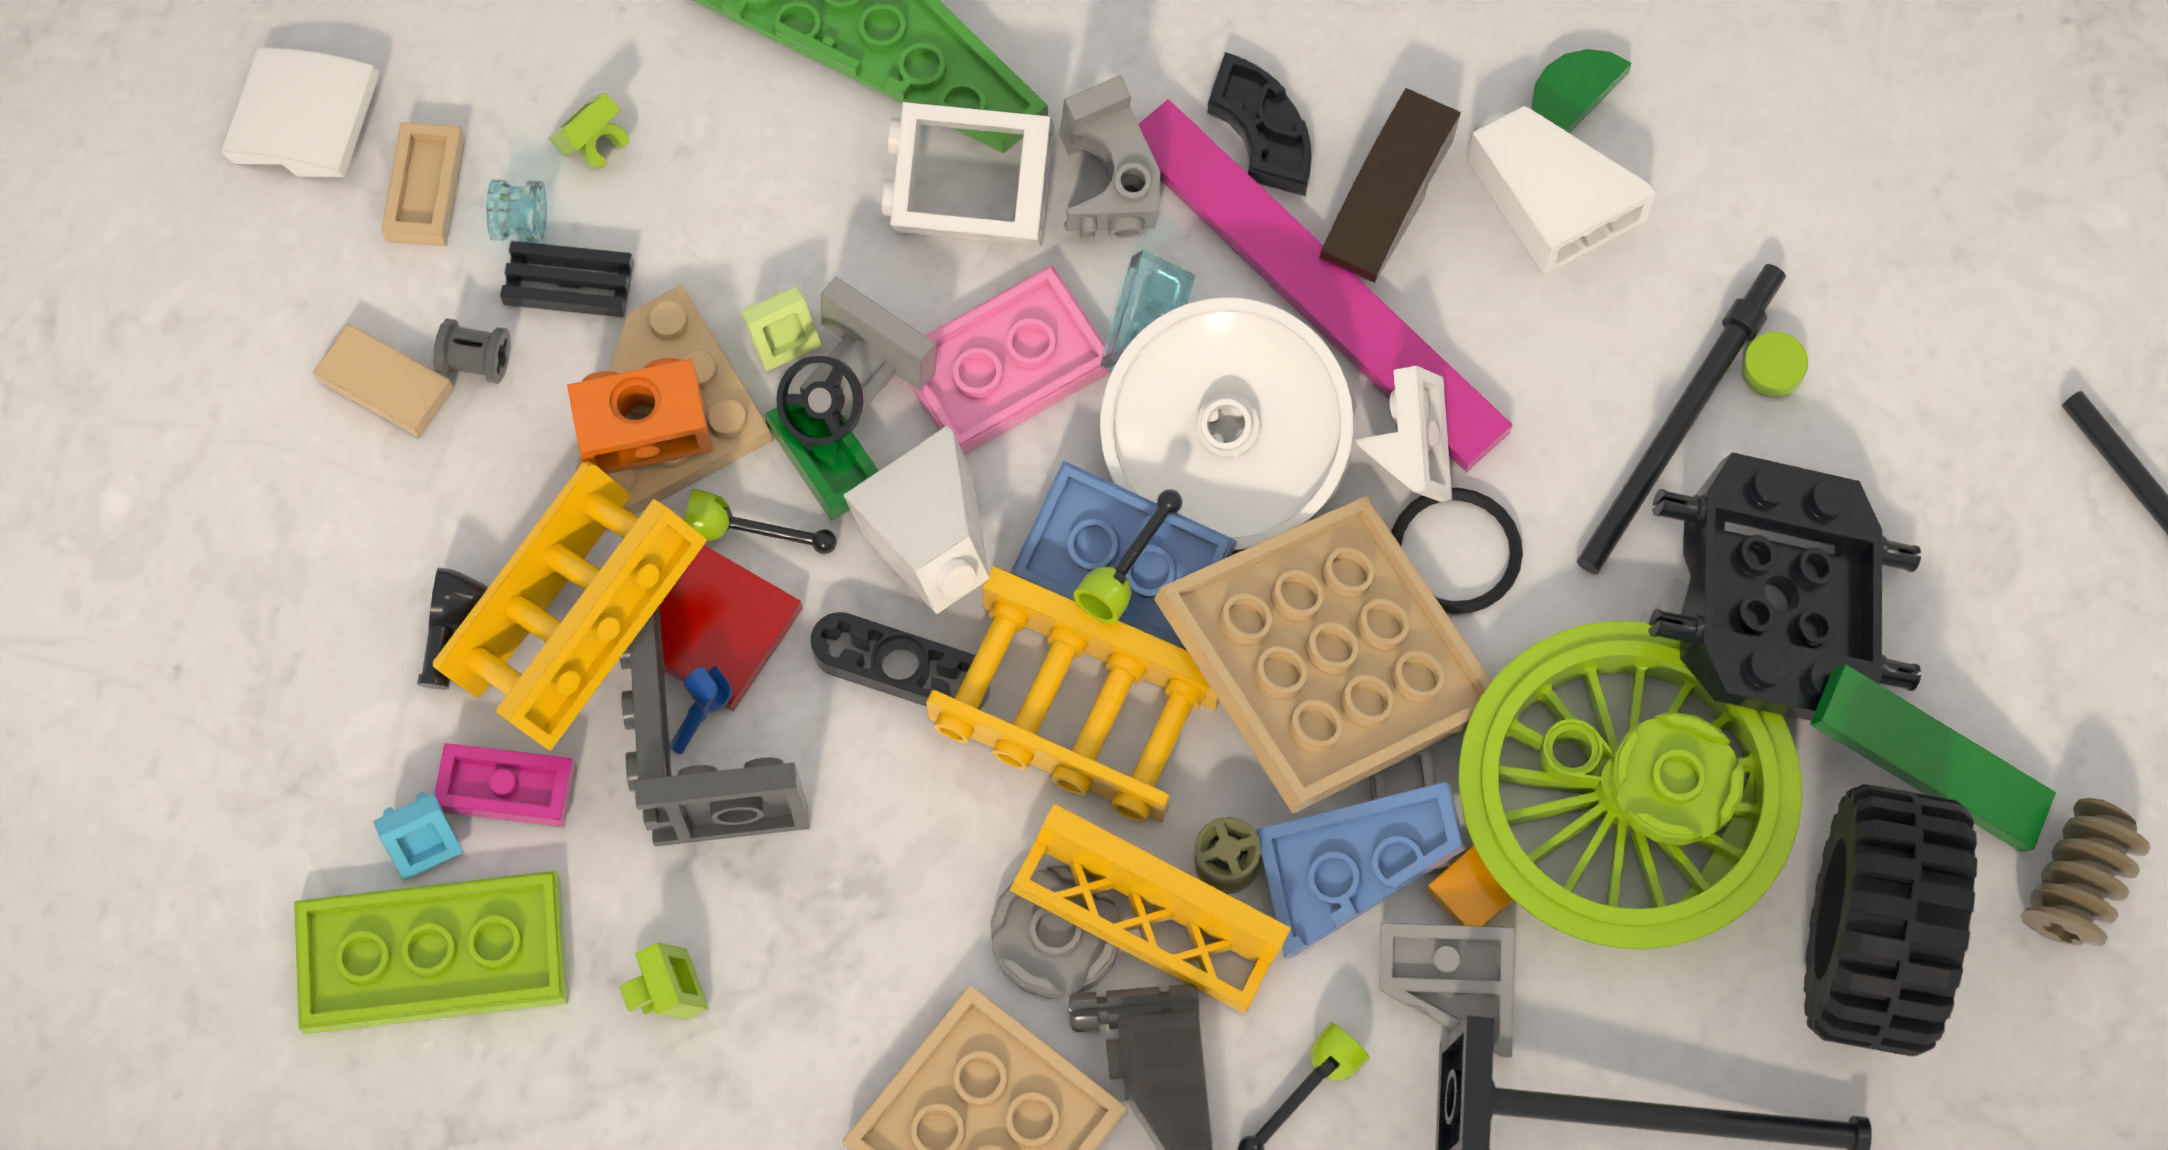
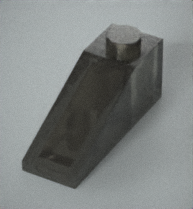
[1106,1011,1213,1150]

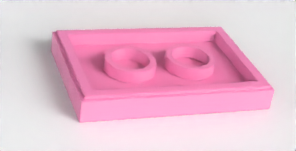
[908,265,1116,455]

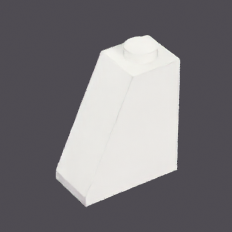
[1467,105,1656,275]
[843,426,989,615]

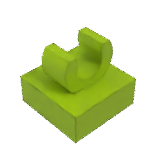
[548,92,629,170]
[619,942,709,1020]

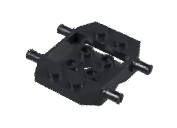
[1648,452,1921,721]

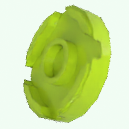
[1609,712,1744,846]

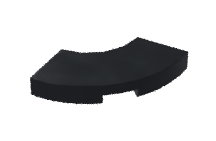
[1207,52,1312,197]

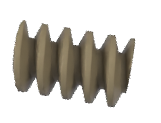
[2021,798,2151,946]

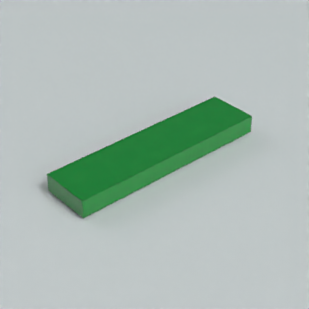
[1810,664,2056,852]

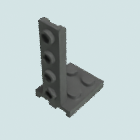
[620,605,809,847]

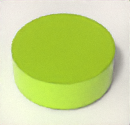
[1742,332,1808,398]

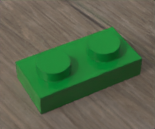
[765,404,879,521]

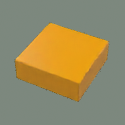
[1426,845,1514,926]

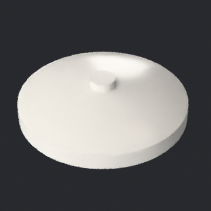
[1100,297,1354,552]

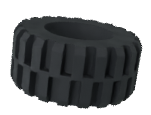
[1804,784,1977,1057]

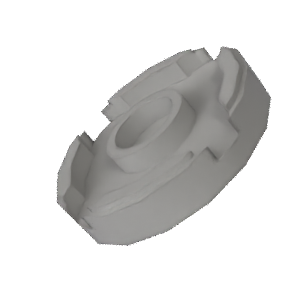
[990,866,1120,999]

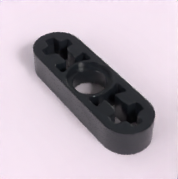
[811,612,990,710]

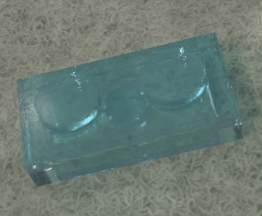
[1100,250,1195,371]

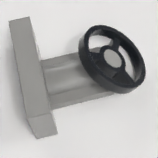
[776,276,936,445]

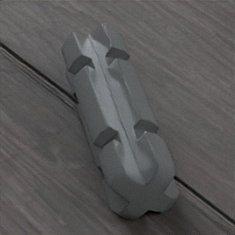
[1068,984,1200,1032]

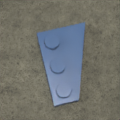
[1256,782,1466,960]

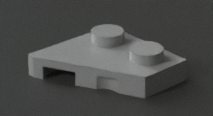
[1379,922,1515,1058]

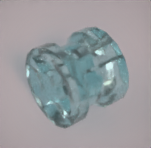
[486,179,547,242]

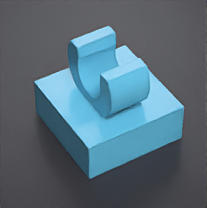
[373,792,464,881]

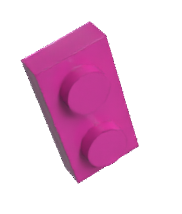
[434,743,576,827]

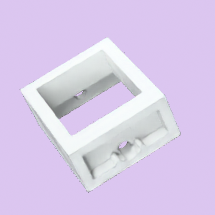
[882,102,1054,247]

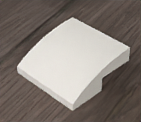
[221,48,380,177]

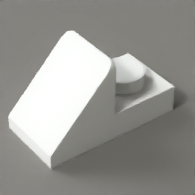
[1354,366,1452,502]

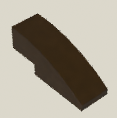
[1319,88,1461,283]

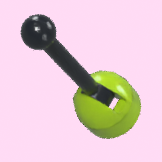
[684,489,837,554]
[1074,489,1183,624]
[1238,1021,1370,1150]

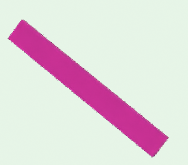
[1138,99,1513,473]

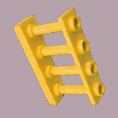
[433,461,707,751]
[926,566,1220,823]

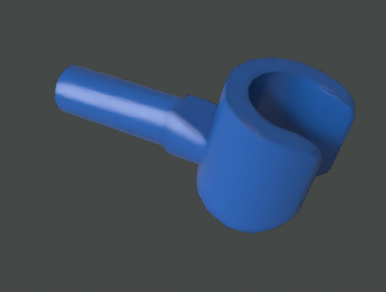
[670,666,733,754]

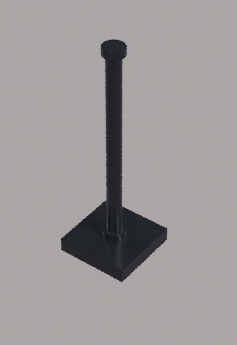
[1435,1015,1872,1150]

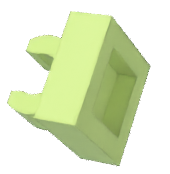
[740,286,822,372]

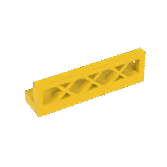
[1009,804,1291,1014]

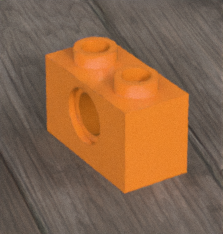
[567,358,713,474]

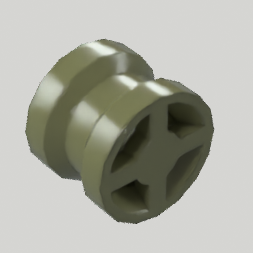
[1194,817,1261,894]

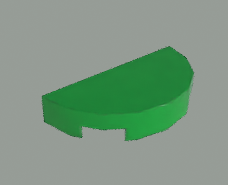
[1531,49,1632,133]

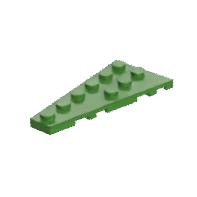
[693,0,1048,153]

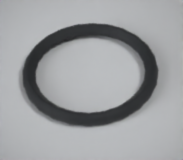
[1391,488,1523,614]

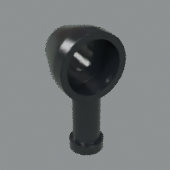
[417,567,488,690]

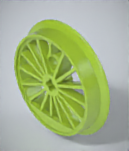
[1459,621,1802,949]

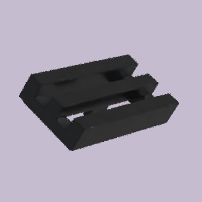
[500,241,634,318]

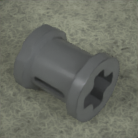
[433,318,511,384]

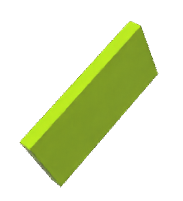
[294,871,568,1034]

